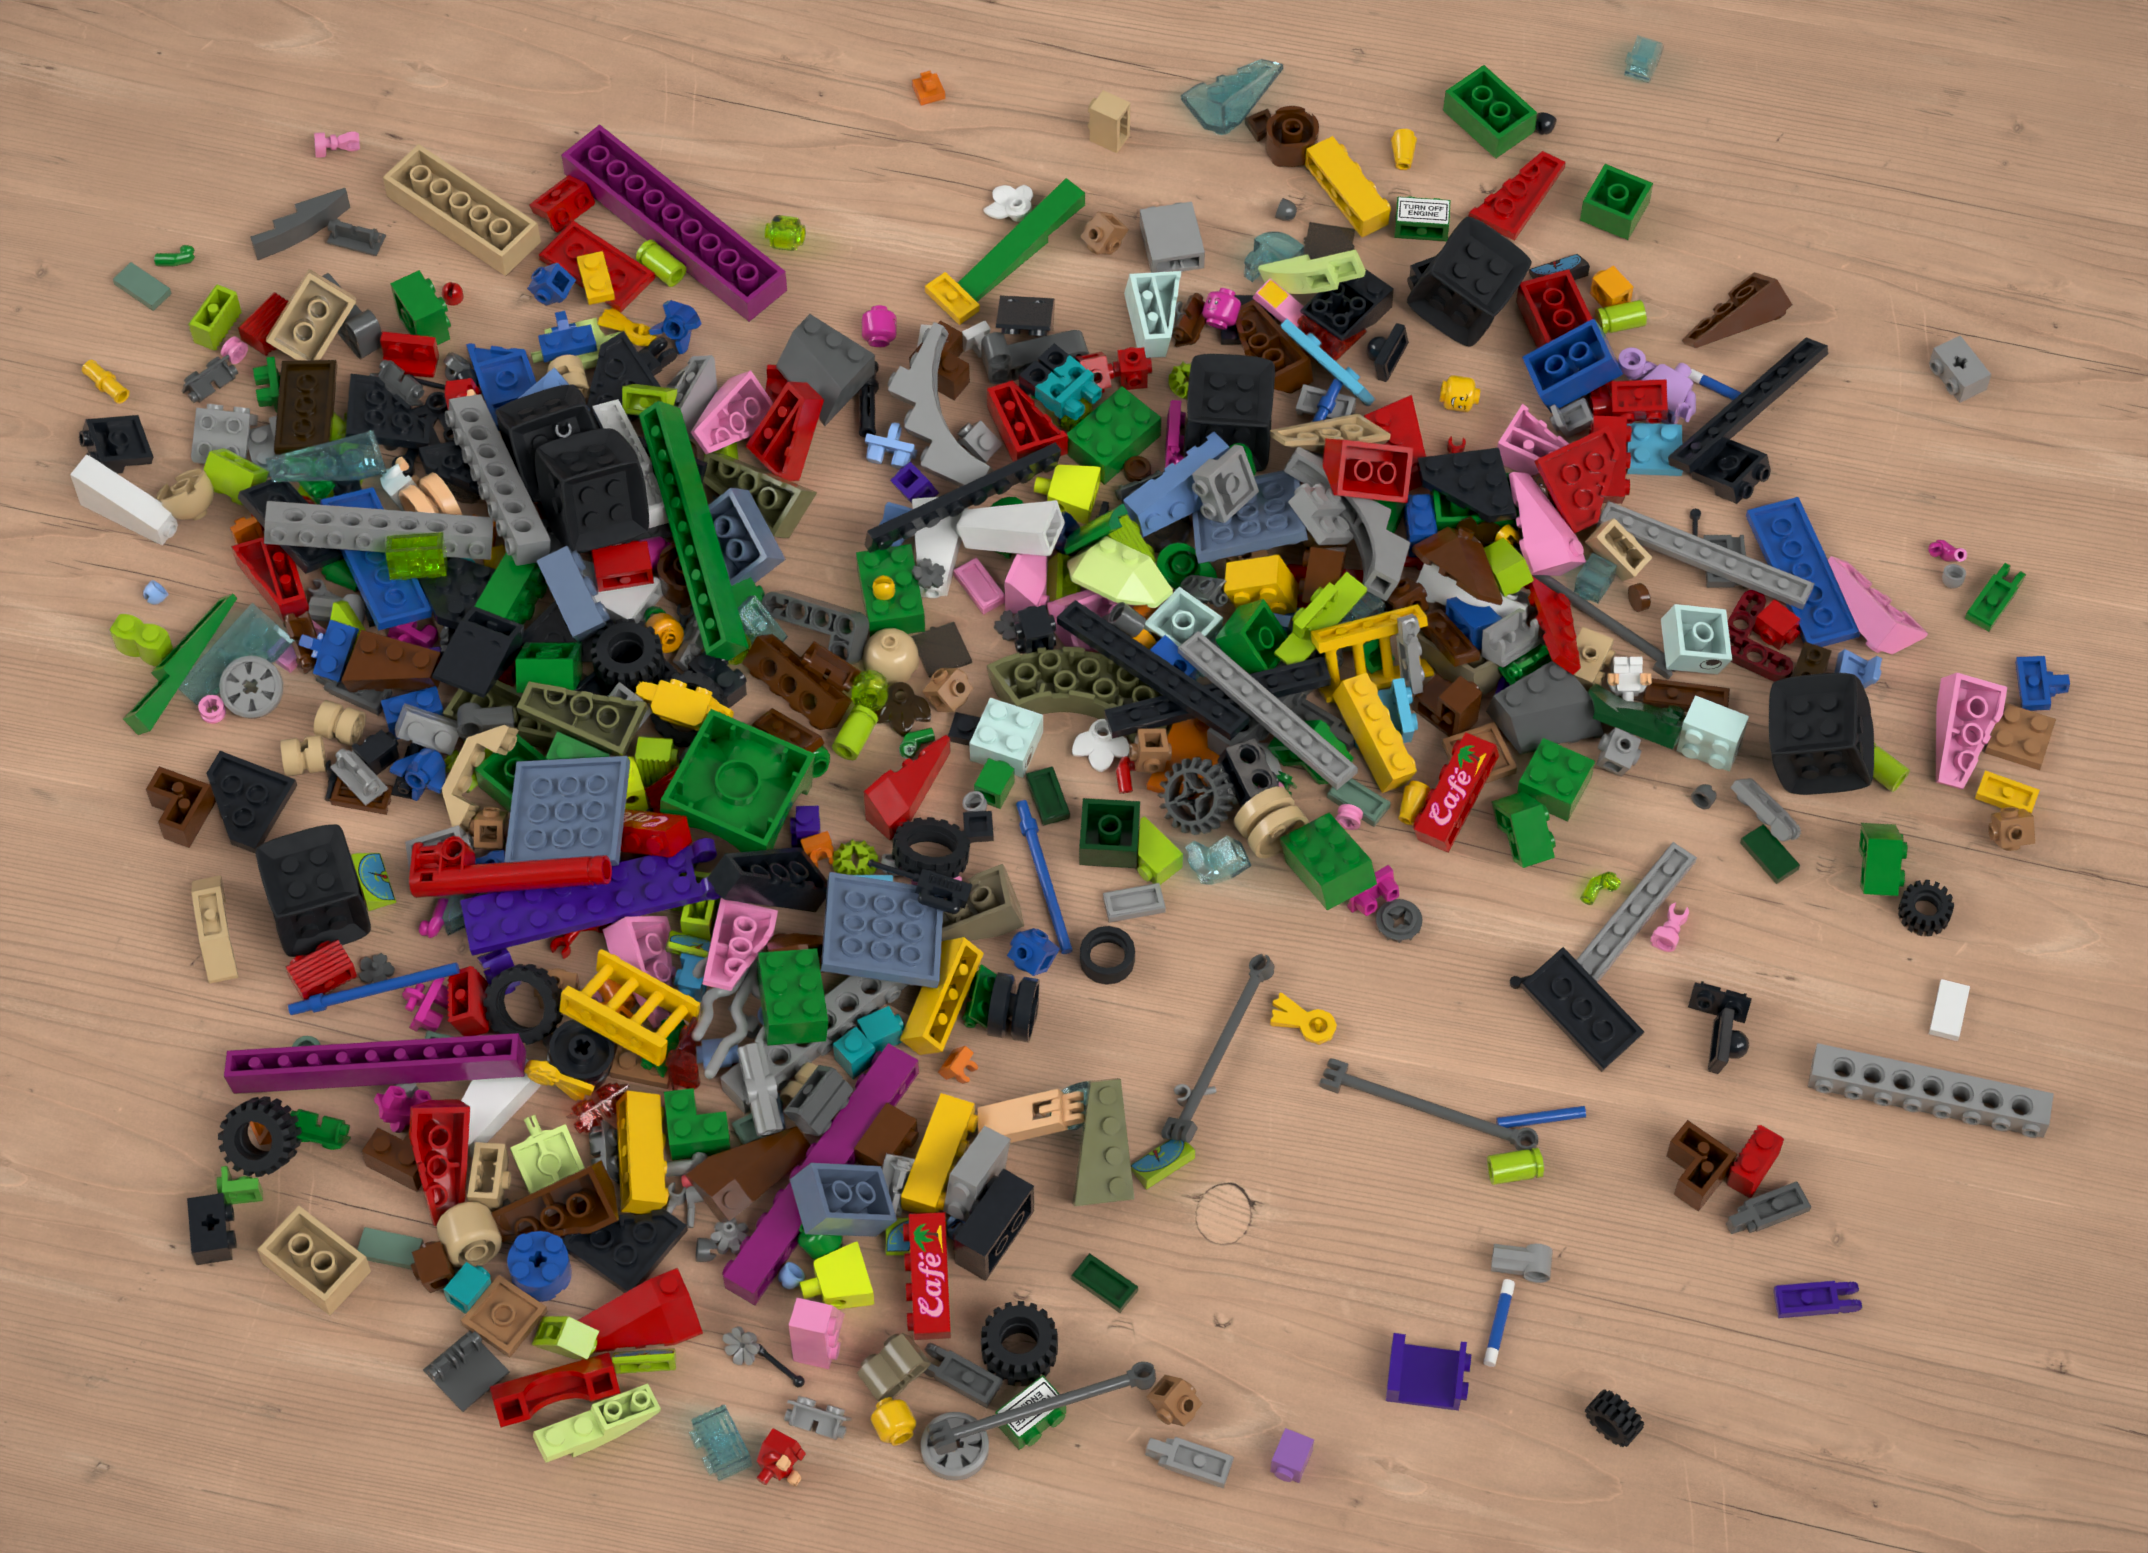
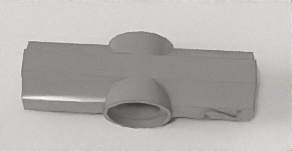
[737,1043,783,1136]

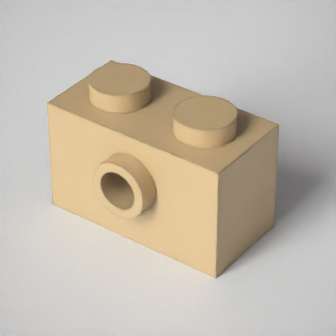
[1088,90,1130,153]
[1585,518,1653,581]
[1574,627,1616,692]
[467,1142,511,1212]

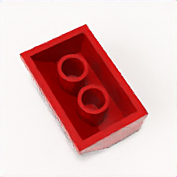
[1323,438,1413,503]

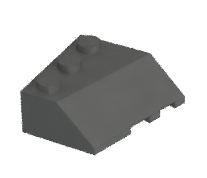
[776,314,875,426]
[1486,661,1604,755]

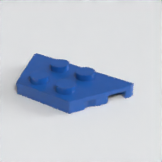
[466,343,536,431]

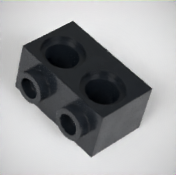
[1217,738,1279,808]

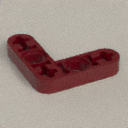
[1728,590,1794,682]

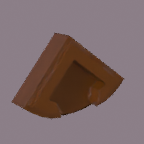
[1245,109,1271,142]

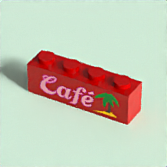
[1413,732,1499,853]
[621,809,692,858]
[903,1212,951,1340]

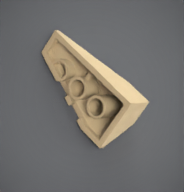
[1270,414,1391,453]

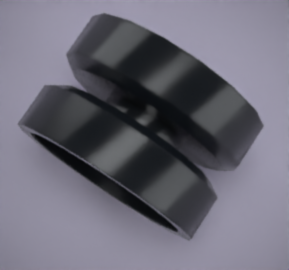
[987,972,1040,1043]
[547,1019,614,1091]

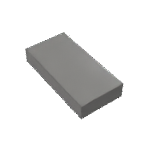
[1103,883,1166,923]

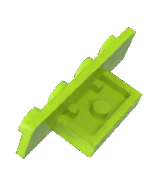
[1274,572,1367,665]

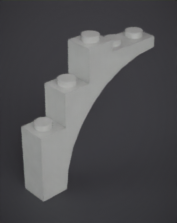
[888,322,993,487]
[1284,446,1410,601]

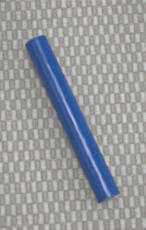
[1496,1106,1586,1128]

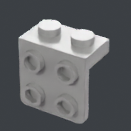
[191,404,258,464]

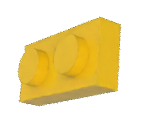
[577,251,615,305]
[925,272,980,325]
[1975,770,2040,813]

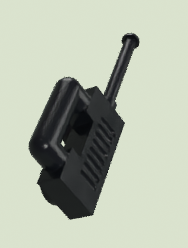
[868,859,972,914]

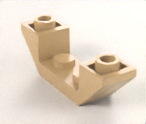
[442,725,519,832]
[191,875,238,984]

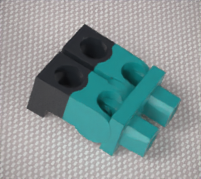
[1019,343,1102,421]

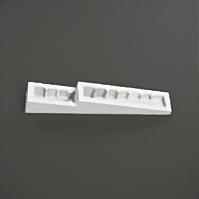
[592,399,669,528]

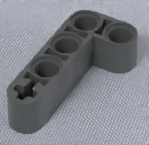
[322,273,382,359]
[981,330,1089,384]
[762,590,869,665]

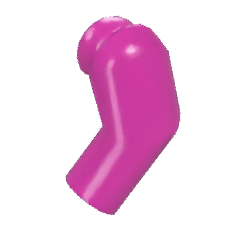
[1928,539,1967,562]
[419,898,451,938]

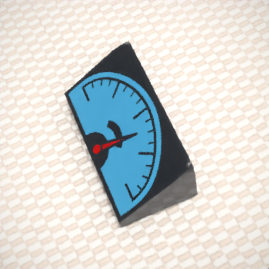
[1529,254,1590,280]

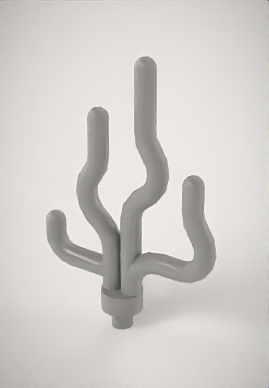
[691,950,767,1079]

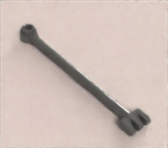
[1514,546,1676,679]
[1161,954,1275,1143]
[1319,1058,1539,1151]
[927,1361,1156,1455]

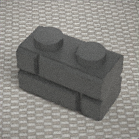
[784,1065,854,1136]

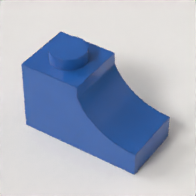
[1446,597,1503,650]

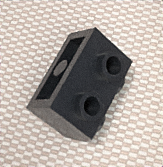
[1014,605,1056,654]

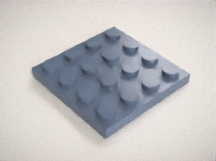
[1192,470,1308,564]
[504,756,630,866]
[821,872,944,988]

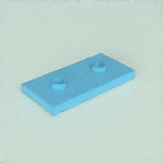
[1281,319,1375,406]

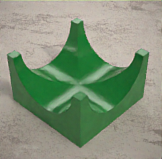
[660,709,815,852]

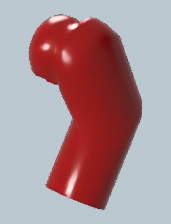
[1116,756,1136,794]

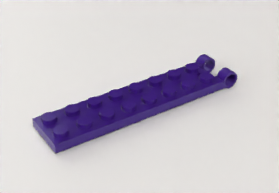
[460,838,721,956]

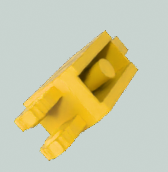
[636,679,734,731]

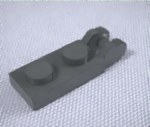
[923,1343,1003,1408]

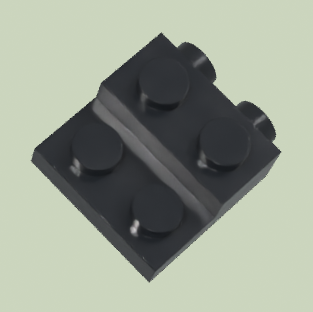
[79,415,154,474]
[1691,439,1771,504]
[683,651,747,708]

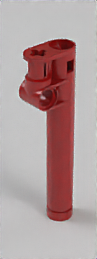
[409,836,612,898]

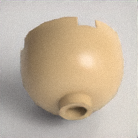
[156,468,214,521]
[863,628,919,685]

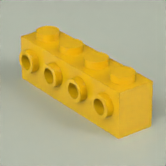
[1305,136,1391,238]
[1332,672,1417,793]
[900,937,984,1055]
[616,1090,669,1214]
[901,1093,978,1214]

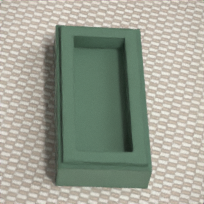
[113,262,172,311]
[1327,778,1391,827]
[357,1227,424,1270]

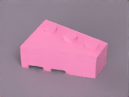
[1497,404,1569,476]
[789,1298,845,1369]

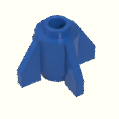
[649,300,701,354]
[390,748,446,801]

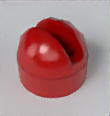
[441,282,464,306]

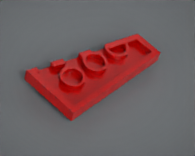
[1468,151,1566,241]
[1524,576,1581,675]

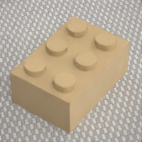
[266,269,356,360]
[257,1206,371,1315]

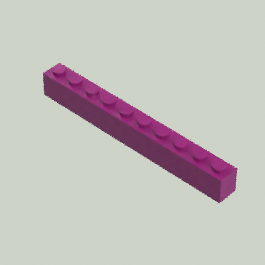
[224,1033,526,1094]
[722,1043,919,1306]

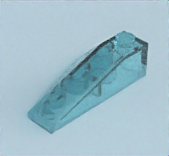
[1181,59,1284,135]
[266,431,387,482]
[178,603,295,706]

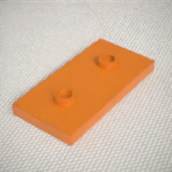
[1147,718,1220,800]

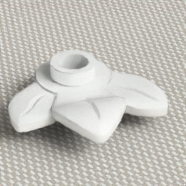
[983,185,1033,222]
[1072,719,1129,772]

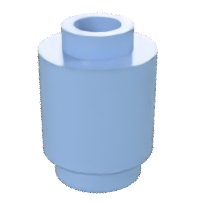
[696,1038,739,1069]

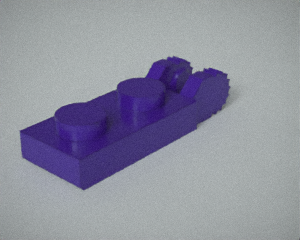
[1773,1281,1862,1318]

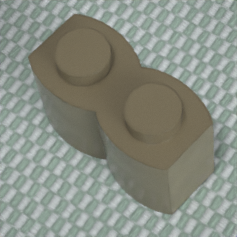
[857,1333,931,1401]

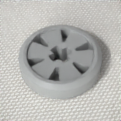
[219,656,284,719]
[921,1412,989,1481]

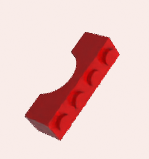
[490,1352,621,1428]

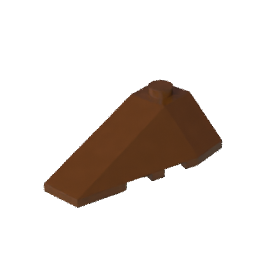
[1682,272,1793,348]
[685,1126,811,1223]

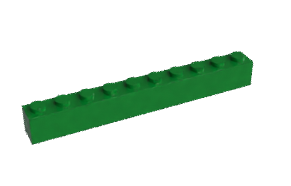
[639,401,749,661]

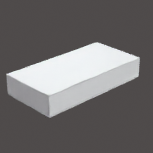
[1929,979,1970,1041]

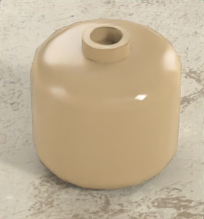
[437,1202,502,1268]

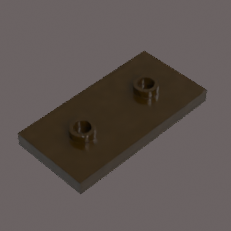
[274,360,338,455]

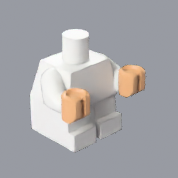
[380,457,420,511]
[1607,657,1652,702]

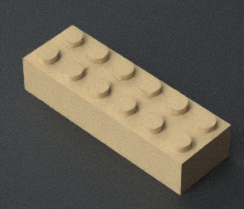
[383,144,541,276]

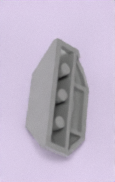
[644,355,717,440]

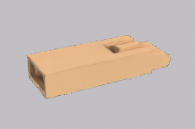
[978,1089,1085,1143]

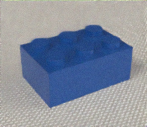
[1522,318,1623,413]

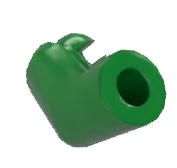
[154,245,195,267]
[899,727,935,759]

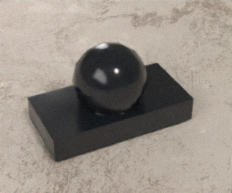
[1366,323,1409,382]
[1708,1008,1750,1074]

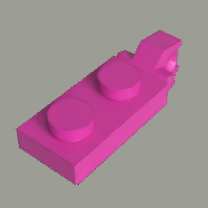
[1165,400,1186,468]

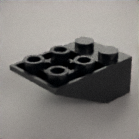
[1300,269,1394,341]
[996,295,1055,336]
[432,606,524,698]

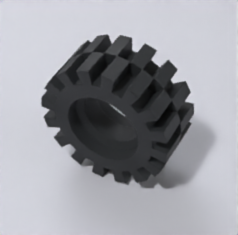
[1898,880,1954,937]
[1585,1389,1644,1447]

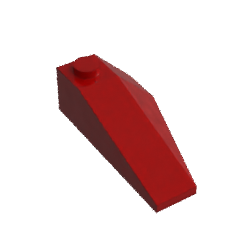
[863,735,951,840]
[409,1099,470,1226]
[577,1268,703,1353]

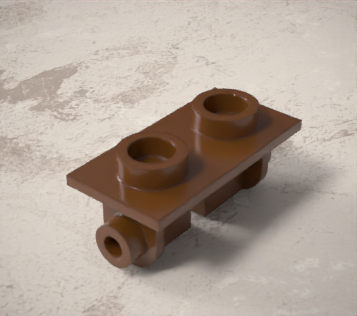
[1172,293,1207,347]
[283,611,318,674]
[800,641,861,693]

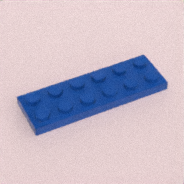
[320,487,432,631]
[1746,497,1860,647]

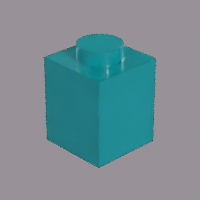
[857,1006,905,1054]
[833,1027,875,1079]
[443,1262,491,1314]

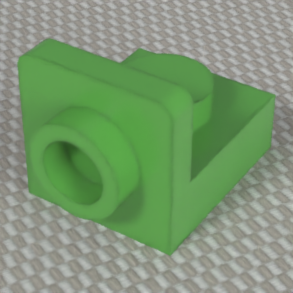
[217,1166,263,1204]

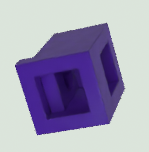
[890,462,939,503]
[790,806,821,848]
[477,948,521,995]

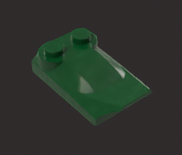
[1588,683,1686,750]

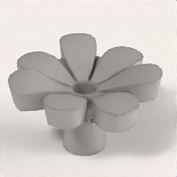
[710,1217,749,1254]
[722,1326,760,1365]

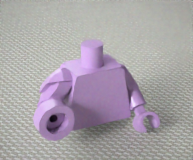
[1618,347,1696,424]

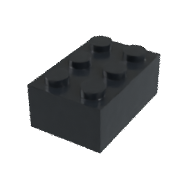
[952,1168,1034,1281]

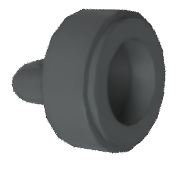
[444,352,472,381]

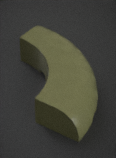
[987,647,1169,744]

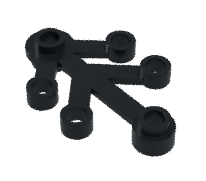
[383,392,454,477]

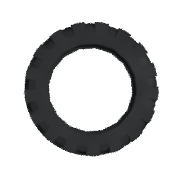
[650,671,728,748]
[892,817,970,878]
[483,964,563,1045]

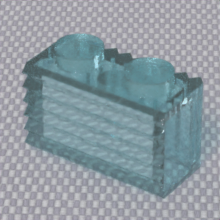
[689,1405,752,1482]

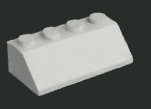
[1416,563,1536,622]

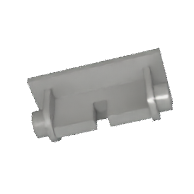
[330,749,388,806]
[882,1153,915,1216]
[784,1396,852,1440]

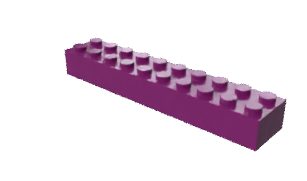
[561,124,787,322]

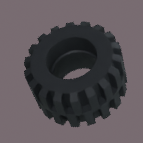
[591,618,665,693]
[218,1096,302,1177]
[981,1301,1058,1386]

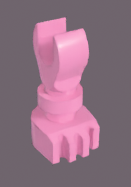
[314,132,360,158]
[1650,903,1689,952]

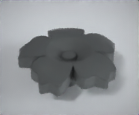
[912,558,945,589]
[994,610,1018,641]
[359,953,395,984]

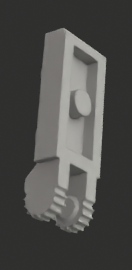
[1730,778,1802,841]

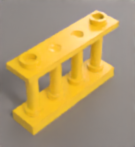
[1310,604,1434,703]
[559,949,700,1066]

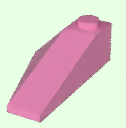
[690,370,773,454]
[1936,673,2007,789]
[702,898,778,991]
[603,916,676,1028]

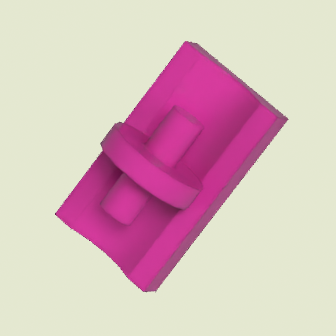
[387,621,438,648]
[1347,865,1399,916]
[402,978,449,1032]
[374,1085,432,1133]

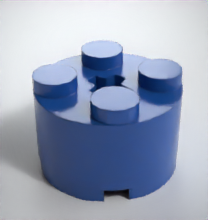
[507,1231,572,1302]

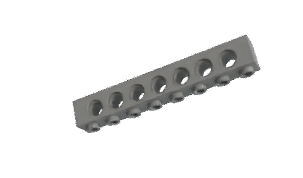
[445,394,551,566]
[264,501,493,560]
[720,976,913,1114]
[1808,1043,2054,1138]

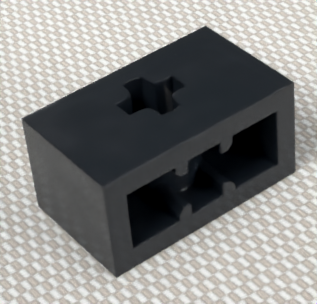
[187,1193,237,1265]

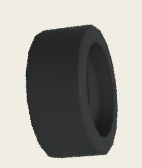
[1080,926,1135,985]

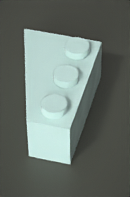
[1124,271,1181,358]

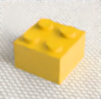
[1224,555,1299,615]

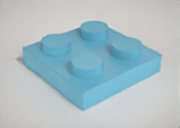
[1626,423,1683,476]

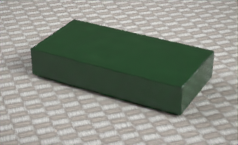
[1026,766,1070,826]
[1740,824,1800,884]
[1071,1253,1138,1313]

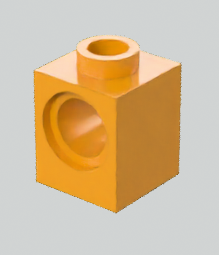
[1590,265,1634,308]

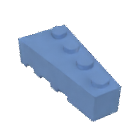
[1123,432,1230,537]

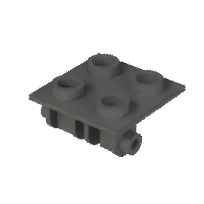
[423,1330,510,1412]

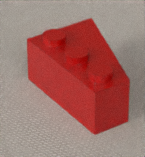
[987,380,1068,462]
[746,382,824,481]
[1364,395,1426,491]
[1588,415,1632,504]
[231,537,309,622]

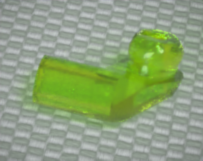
[1580,871,1621,905]

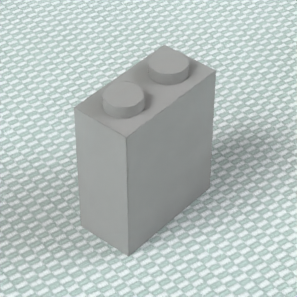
[1140,202,1205,273]
[943,1126,1011,1222]

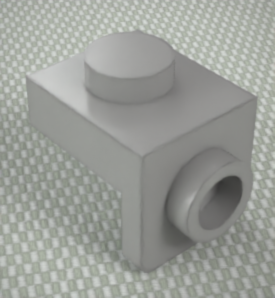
[1550,398,1593,438]
[957,420,1003,463]

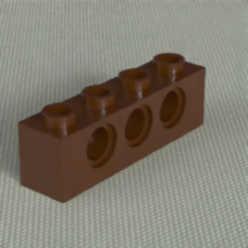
[742,634,852,730]

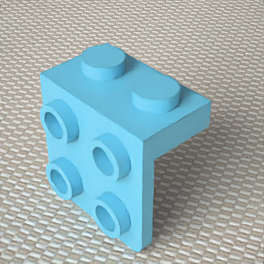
[1354,678,1418,749]

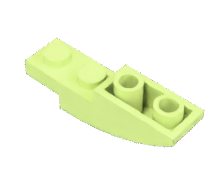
[1258,249,1366,294]
[533,1383,661,1463]

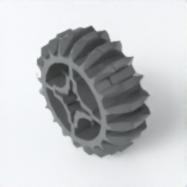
[1157,757,1235,835]

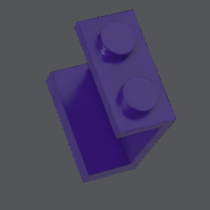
[1385,1333,1472,1411]

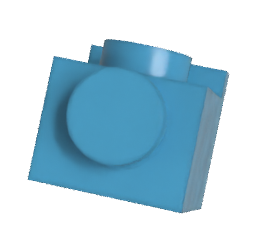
[674,953,707,1002]

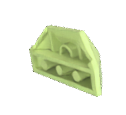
[1067,536,1173,608]

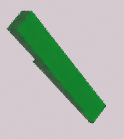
[958,178,1085,302]
[123,593,237,735]

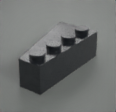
[707,847,827,912]

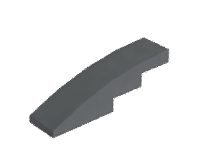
[250,188,350,260]

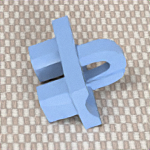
[865,422,918,469]

